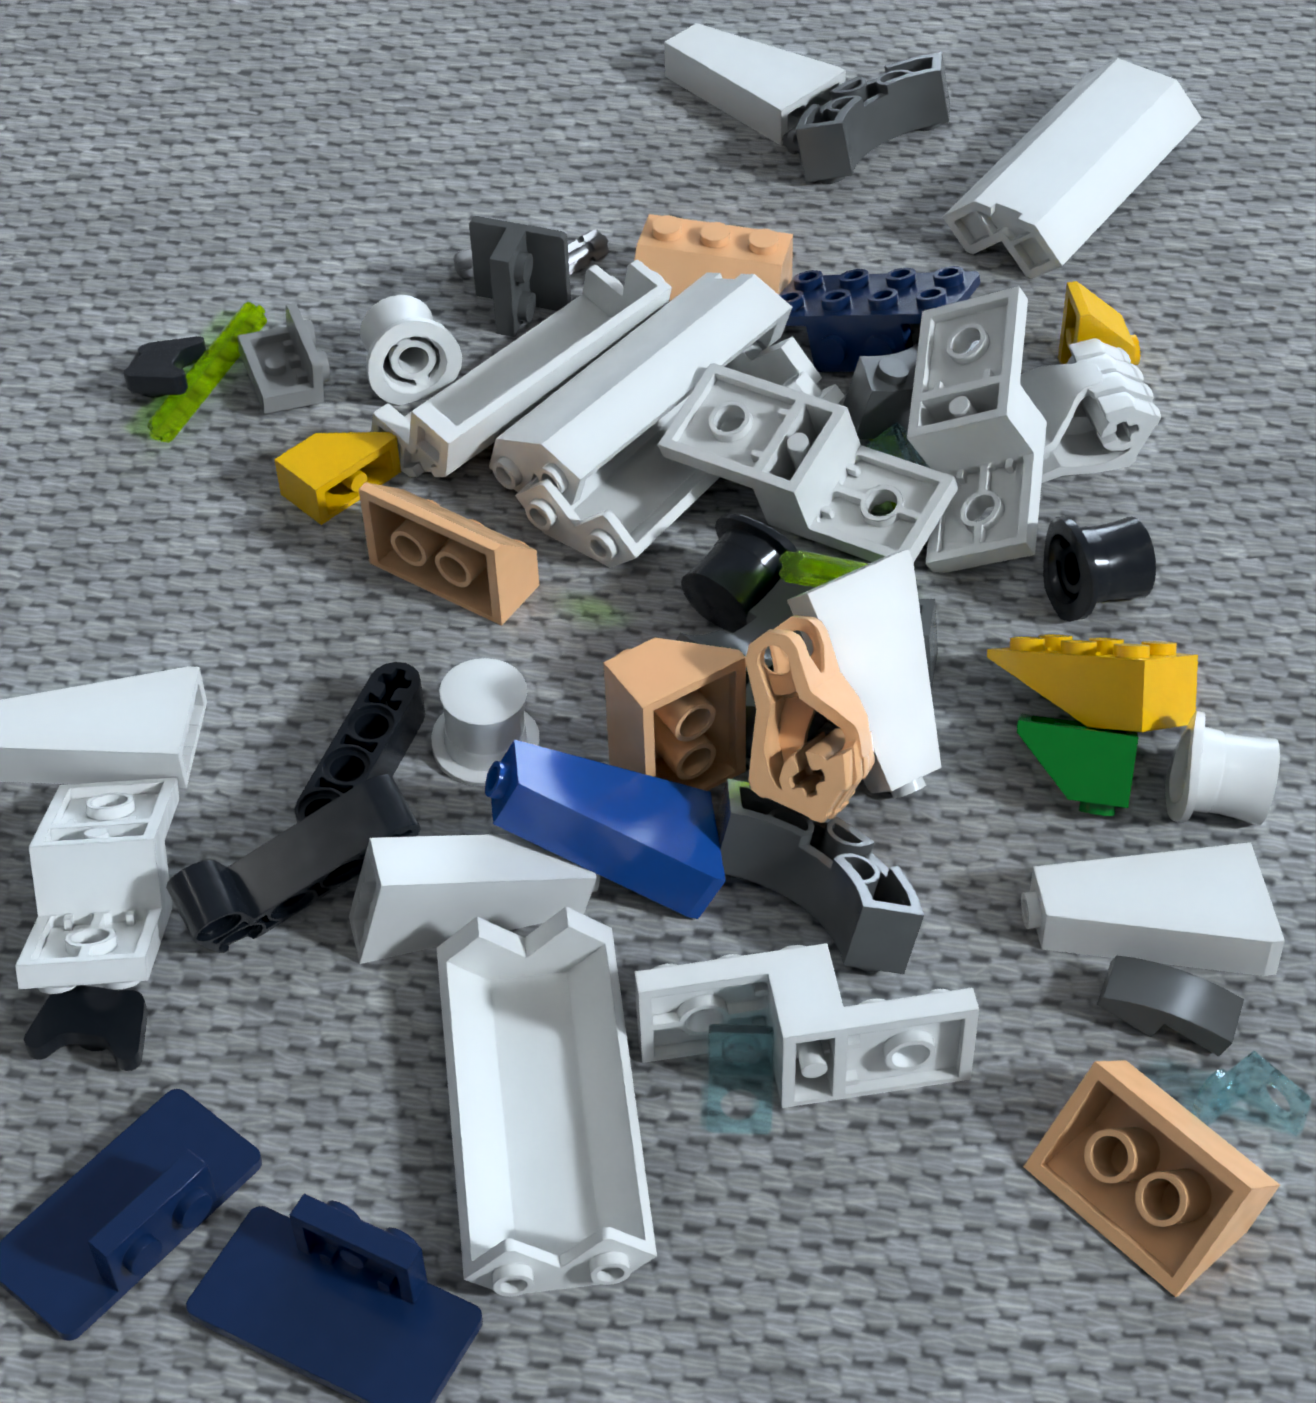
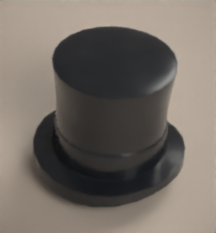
[681,513,805,633]
[1043,516,1156,622]

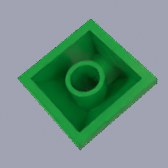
[1016,713,1138,816]

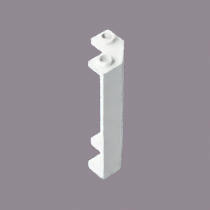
[942,58,1202,279]
[371,260,672,477]
[489,272,792,506]
[515,336,822,568]
[437,907,657,1297]

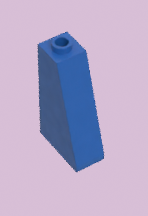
[485,739,726,919]

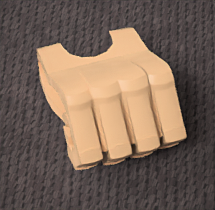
[745,615,875,823]

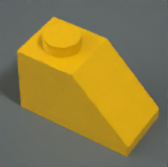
[1058,281,1140,365]
[274,432,401,525]

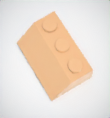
[634,214,793,302]
[359,482,539,626]
[603,637,746,791]
[1023,1060,1280,1297]

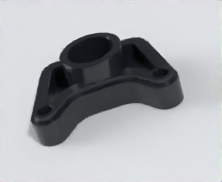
[123,336,207,397]
[24,985,148,1071]

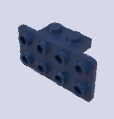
[779,266,981,372]
[0,1089,262,1341]
[186,1193,483,1403]

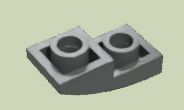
[1097,955,1244,1056]

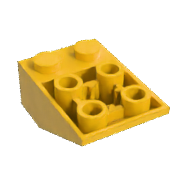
[987,634,1198,732]

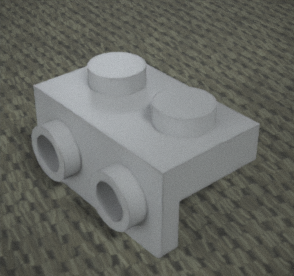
[238,303,330,414]

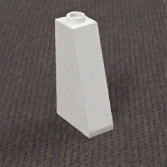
[664,23,846,145]
[787,549,942,799]
[0,666,207,788]
[349,834,600,964]
[1021,842,1285,976]

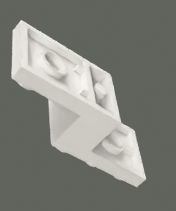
[907,286,1047,573]
[657,362,958,563]
[15,777,179,994]
[635,943,979,1108]

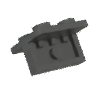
[469,216,571,337]

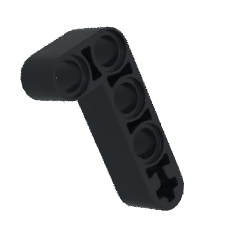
[294,662,425,823]
[166,774,421,953]

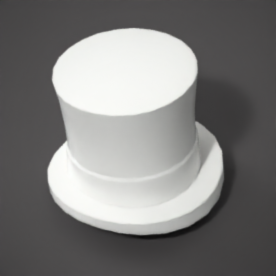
[360,295,462,405]
[431,658,540,786]
[1165,711,1280,826]

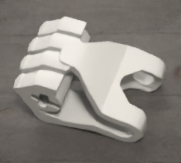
[1020,338,1161,483]

